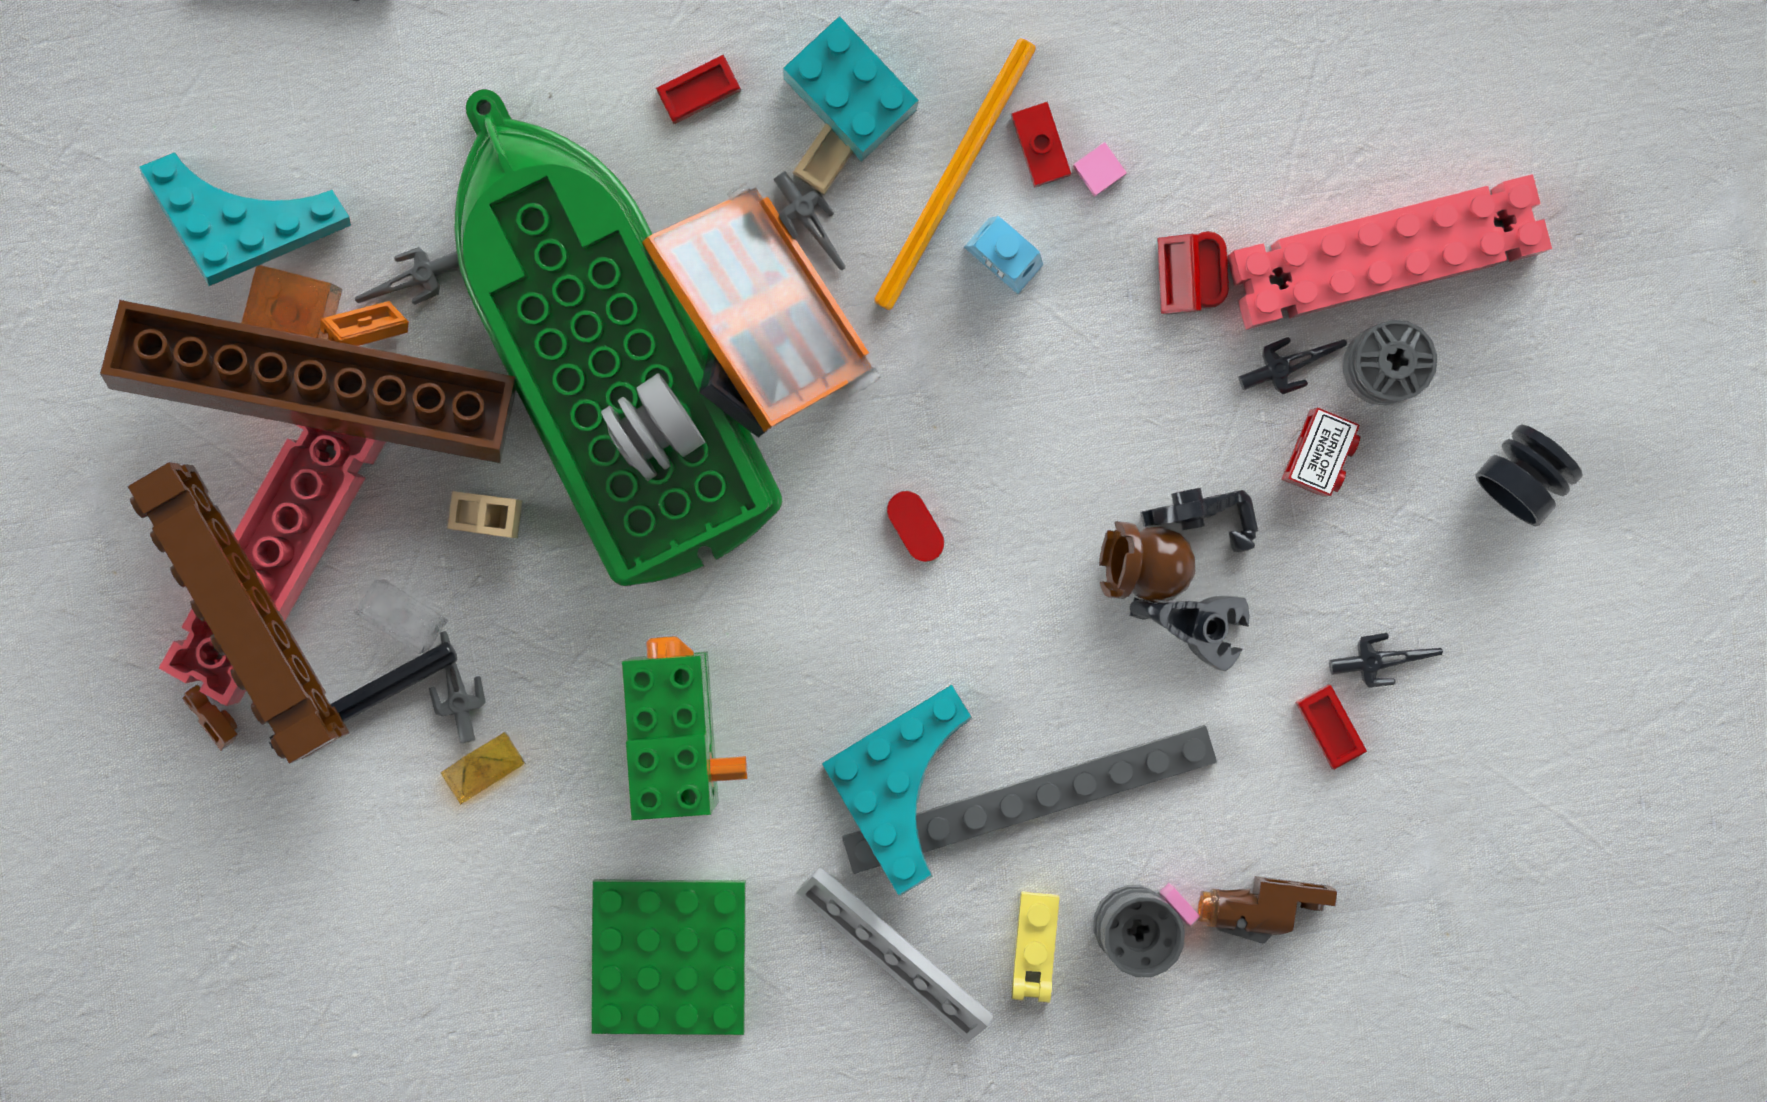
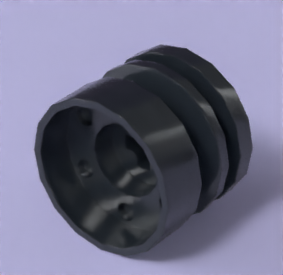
[1475,424,1583,527]

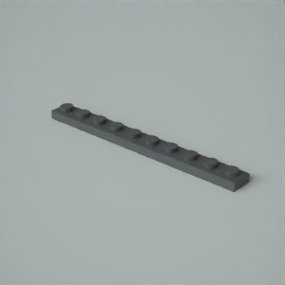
[842,725,1217,874]

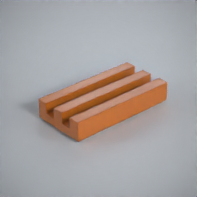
[320,301,409,346]

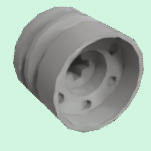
[601,374,705,481]

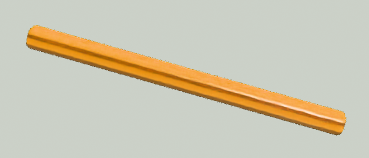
[874,38,1036,310]

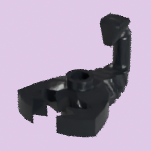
[1140,487,1258,552]
[1129,596,1250,671]

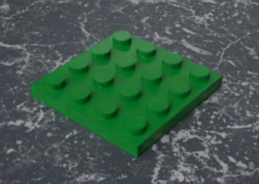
[592,879,746,1035]

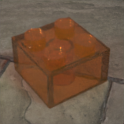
[241,265,342,340]

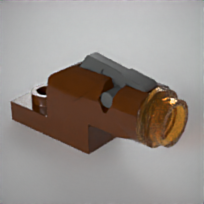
[1198,876,1337,944]

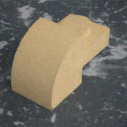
[447,491,523,538]

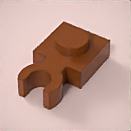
[182,684,238,751]

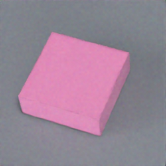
[1073,142,1127,197]
[1159,883,1200,925]

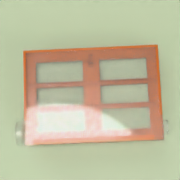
[642,182,881,432]

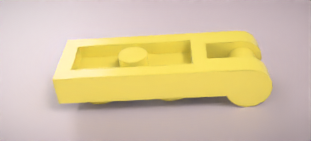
[1011,892,1060,1003]

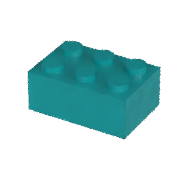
[783,16,919,162]

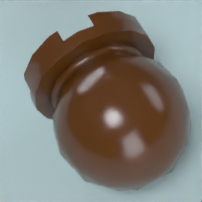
[1099,521,1195,603]

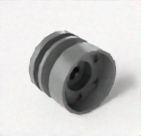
[1343,320,1437,405]
[1093,885,1185,977]

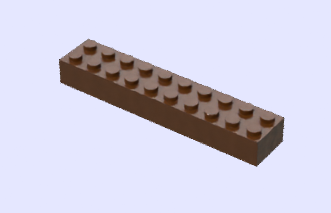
[100,300,516,464]

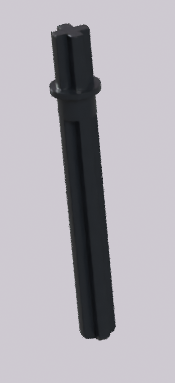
[269,642,458,756]

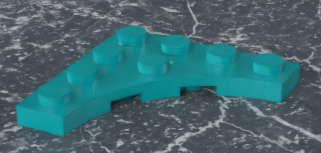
[139,152,351,286]
[822,684,973,896]

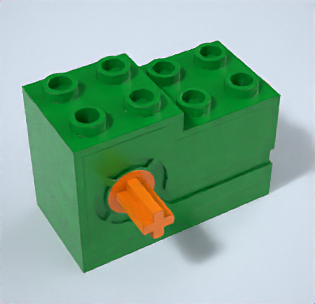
[622,636,748,820]

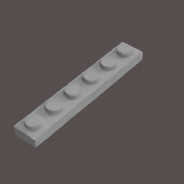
[796,867,994,1042]

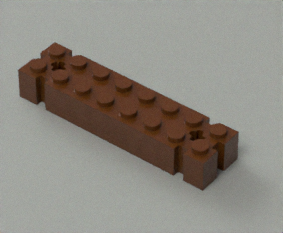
[127,462,350,764]

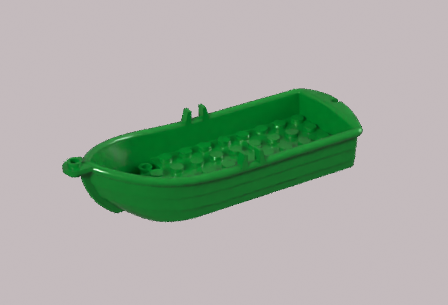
[454,89,782,586]

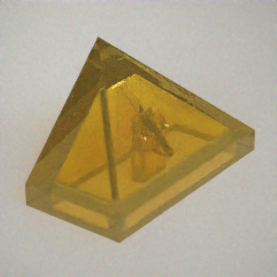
[440,731,526,805]

